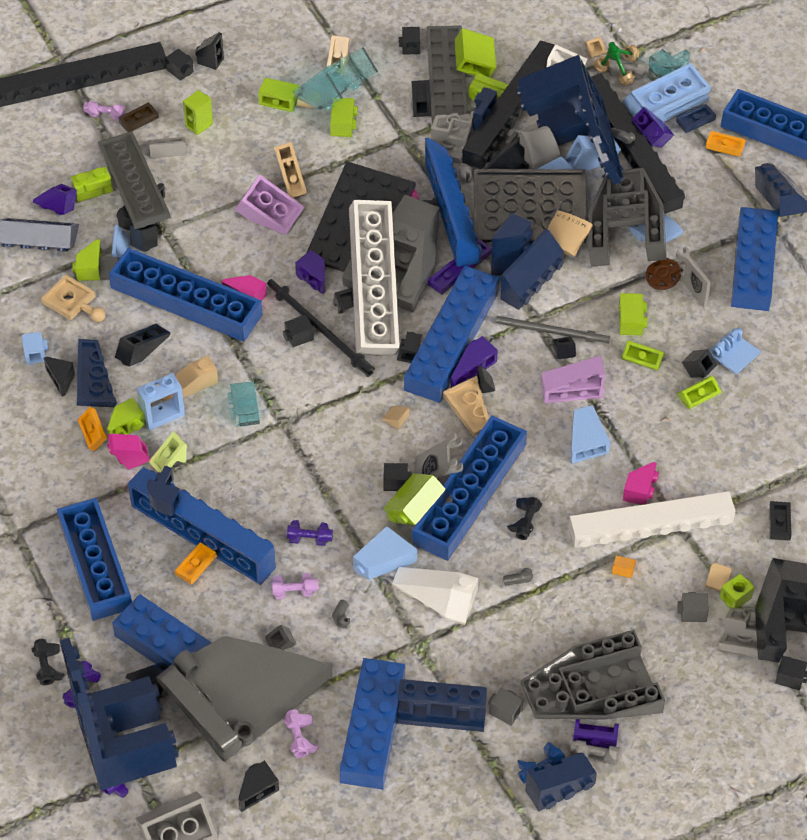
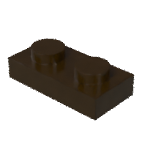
[118,102,159,132]

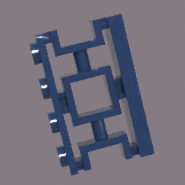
[398,679,487,732]

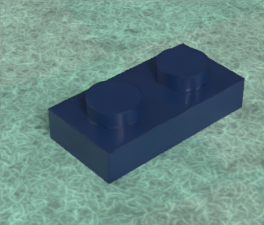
[676,104,716,133]

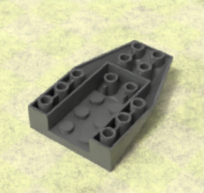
[521,630,665,720]

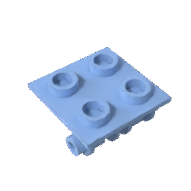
[709,328,761,375]

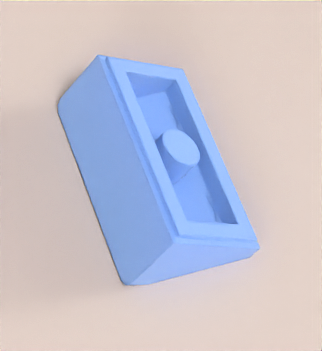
[112,225,130,259]

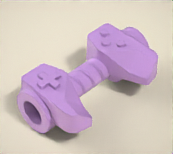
[84,101,125,120]
[272,573,319,599]
[284,710,319,758]

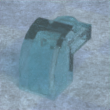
[649,49,690,78]

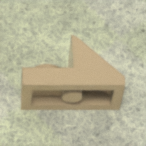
[326,35,350,73]

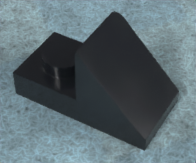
[411,80,431,117]

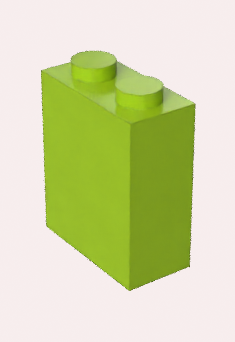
[455,28,496,77]
[383,474,446,525]

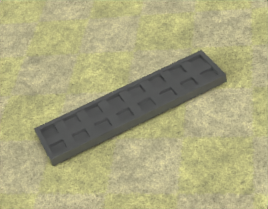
[427,25,468,124]

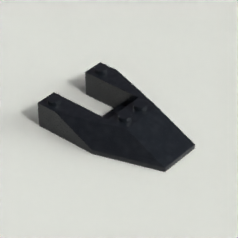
[755,558,807,663]

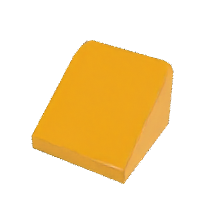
[612,555,636,578]

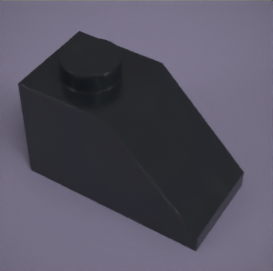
[195,32,224,70]
[238,760,279,812]

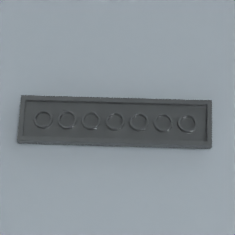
[98,131,171,229]

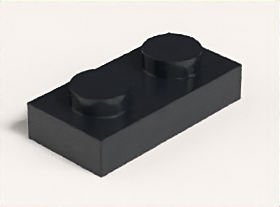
[769,501,791,541]

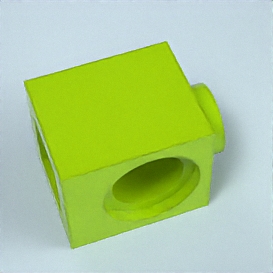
[719,574,754,608]

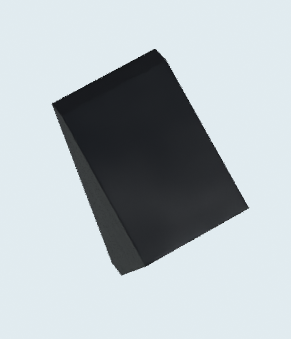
[43,357,75,397]

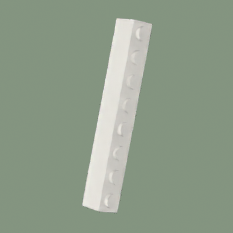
[569,492,736,548]

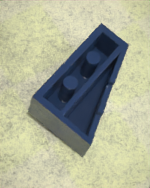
[525,753,597,812]

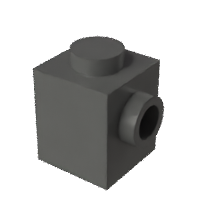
[677,592,709,622]
[488,687,523,726]

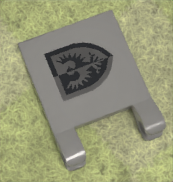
[673,247,711,308]
[416,433,463,480]

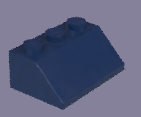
[491,213,533,276]

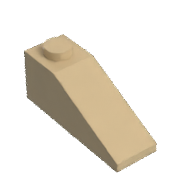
[274,142,307,198]
[161,356,218,402]

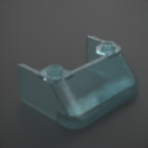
[292,47,378,111]

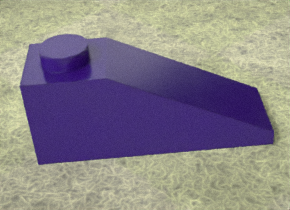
[451,336,498,388]

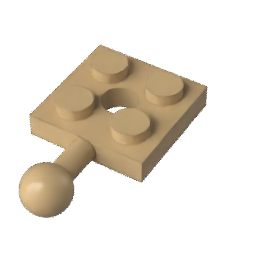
[41,275,106,323]

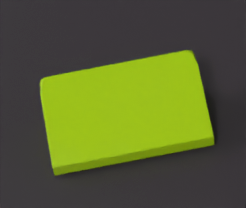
[621,340,665,371]
[676,375,722,409]

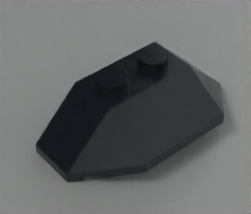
[483,136,529,169]

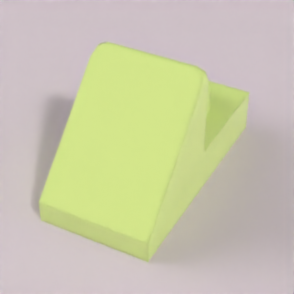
[149,432,187,473]

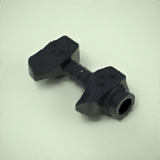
[507,497,542,540]
[31,639,65,686]

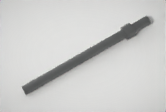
[496,316,610,344]

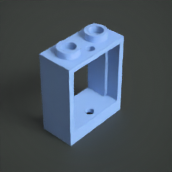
[137,373,185,430]

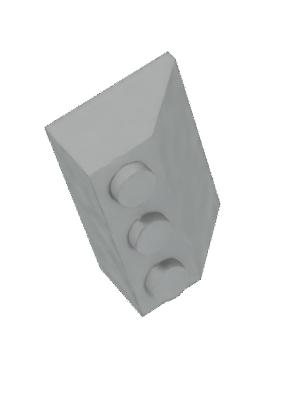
[135,791,218,840]

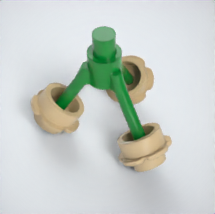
[594,42,639,86]

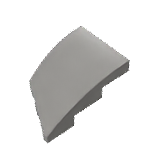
[431,111,475,164]
[520,126,560,169]
[719,607,758,657]

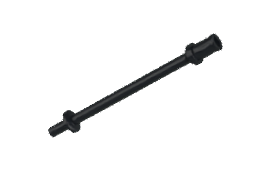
[267,279,375,377]

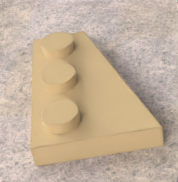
[443,376,489,437]

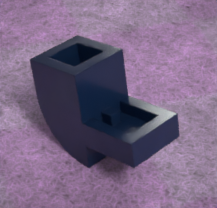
[147,466,181,516]

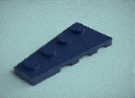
[77,339,117,407]

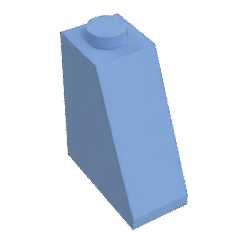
[564,135,621,171]
[570,405,610,464]
[353,526,417,580]

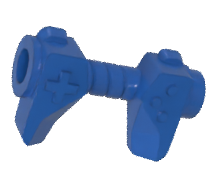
[517,742,565,784]

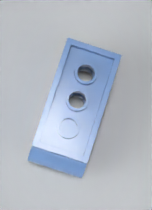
[623,63,711,122]

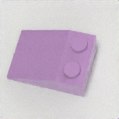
[234,174,304,235]

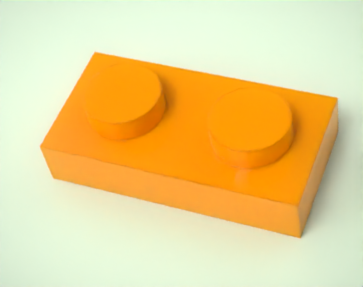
[705,131,746,157]
[77,407,107,451]
[175,542,217,585]

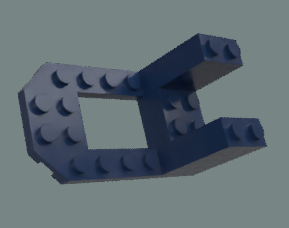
[517,54,624,185]
[59,637,179,790]

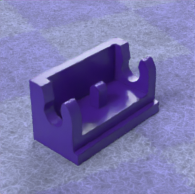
[573,719,619,749]

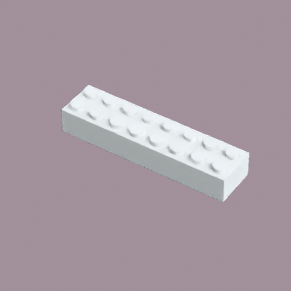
[349,200,399,355]

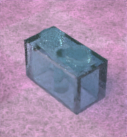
[227,381,260,427]

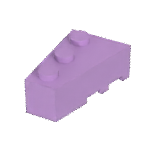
[541,356,605,403]

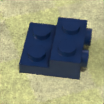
[472,87,497,132]

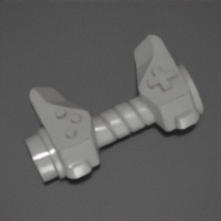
[609,60,649,79]
[570,740,620,764]

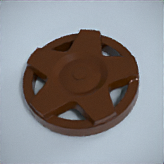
[646,258,681,290]

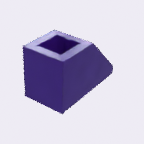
[631,107,674,148]
[33,184,77,215]
[295,250,326,294]

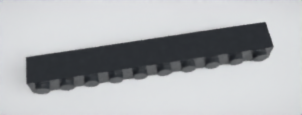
[462,40,555,169]
[0,42,166,107]
[591,73,685,214]

